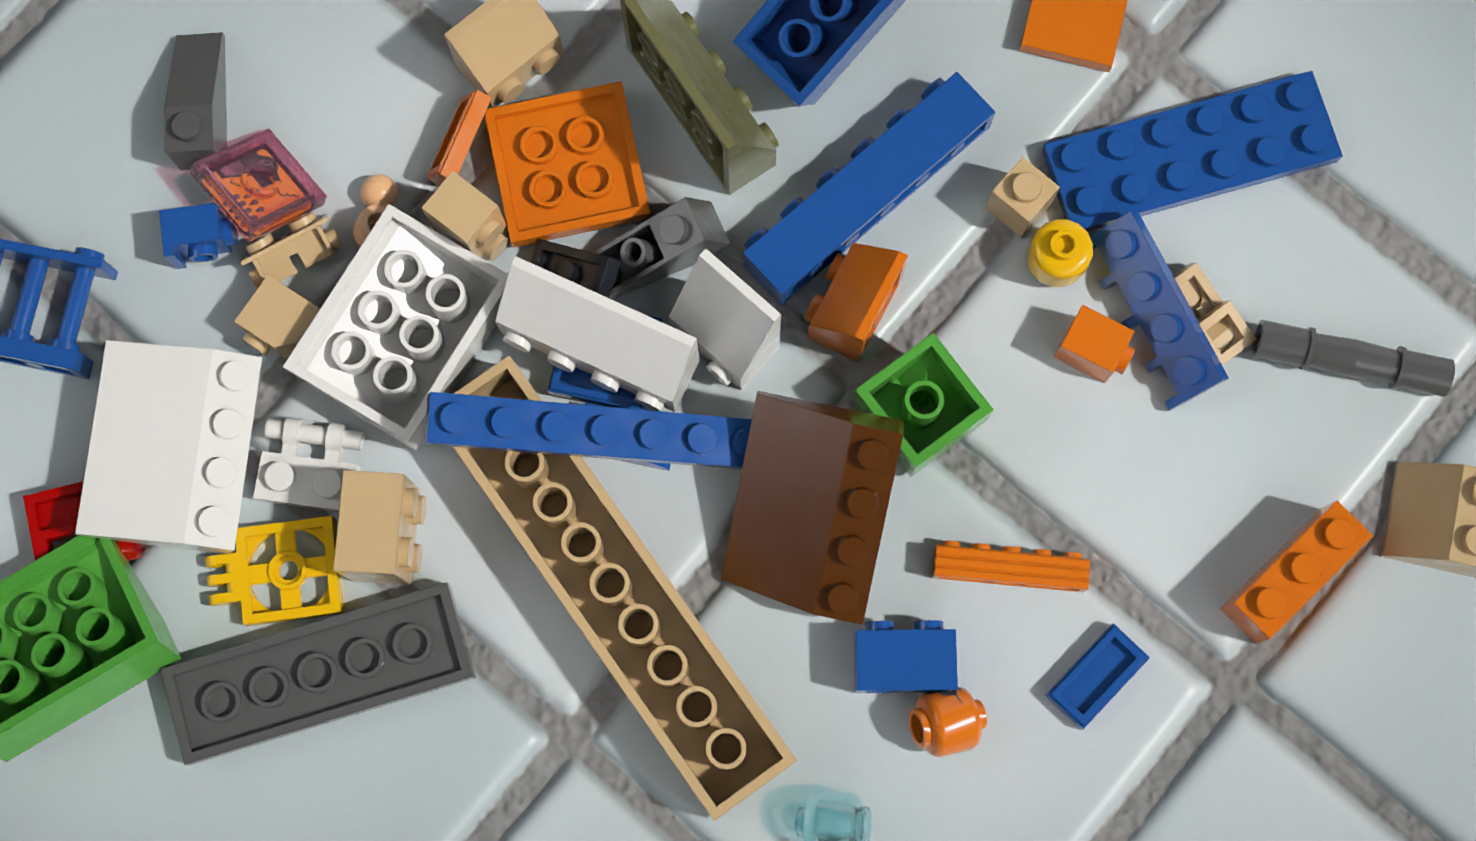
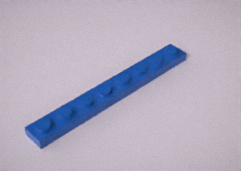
[424,392,752,469]

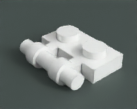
[253,417,365,512]

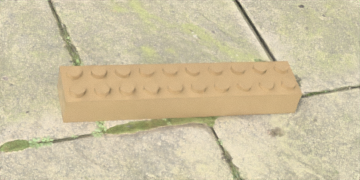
[453,355,797,821]

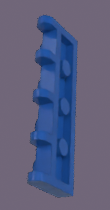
[1090,211,1229,411]

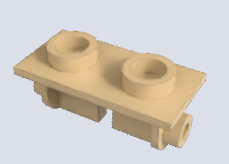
[240,212,342,289]

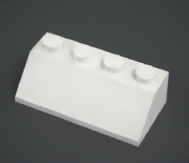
[495,256,700,412]

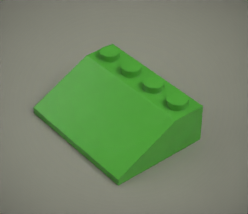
[0,535,182,762]

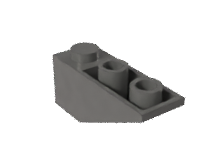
[593,197,730,300]

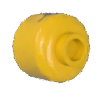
[1027,219,1093,287]

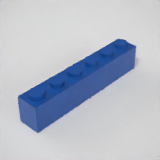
[743,72,995,306]

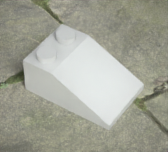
[669,249,781,390]

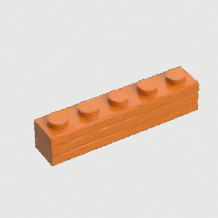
[932,540,1090,593]

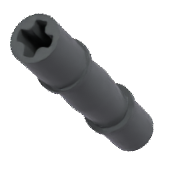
[1252,319,1455,397]

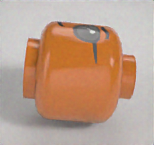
[909,687,987,757]

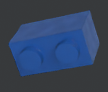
[853,620,958,693]

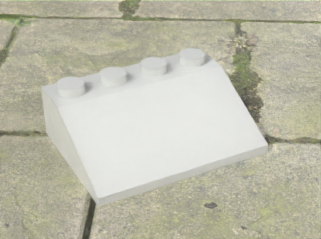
[283,204,508,451]
[75,340,262,554]

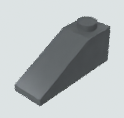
[164,32,228,171]

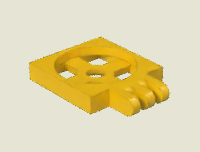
[205,516,344,627]

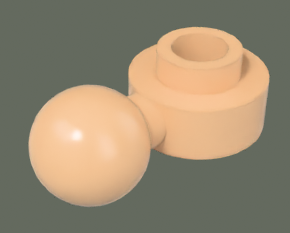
[353,174,398,247]

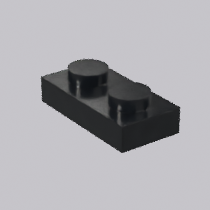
[530,239,621,298]

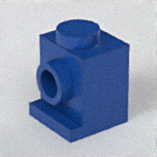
[159,203,238,269]

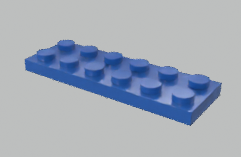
[1042,71,1343,232]

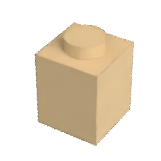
[986,157,1060,238]

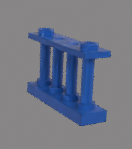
[0,239,118,380]

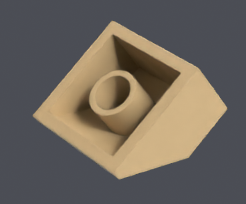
[444,0,564,108]
[1380,462,1476,578]

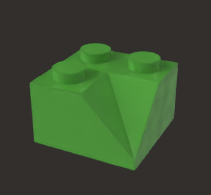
[852,333,994,477]

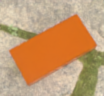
[427,90,492,186]

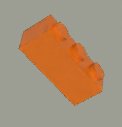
[1220,500,1373,644]

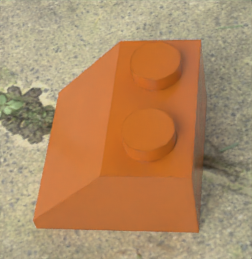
[804,243,908,362]

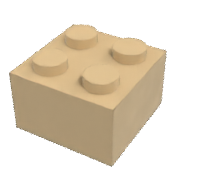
[333,470,426,585]

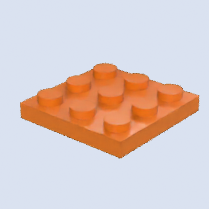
[485,81,651,248]

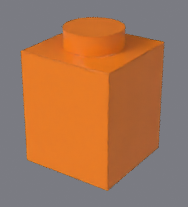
[1054,305,1135,383]

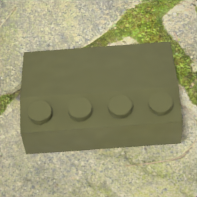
[620,0,779,195]

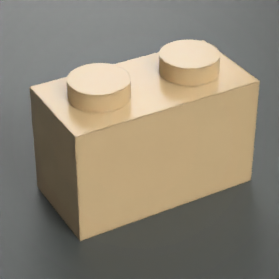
[422,171,509,261]

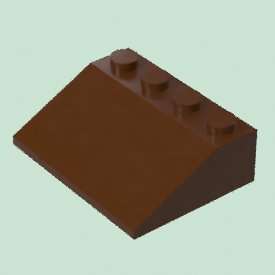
[721,391,904,625]

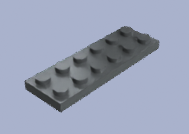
[160,582,476,766]

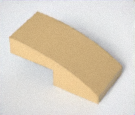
[1173,263,1257,365]

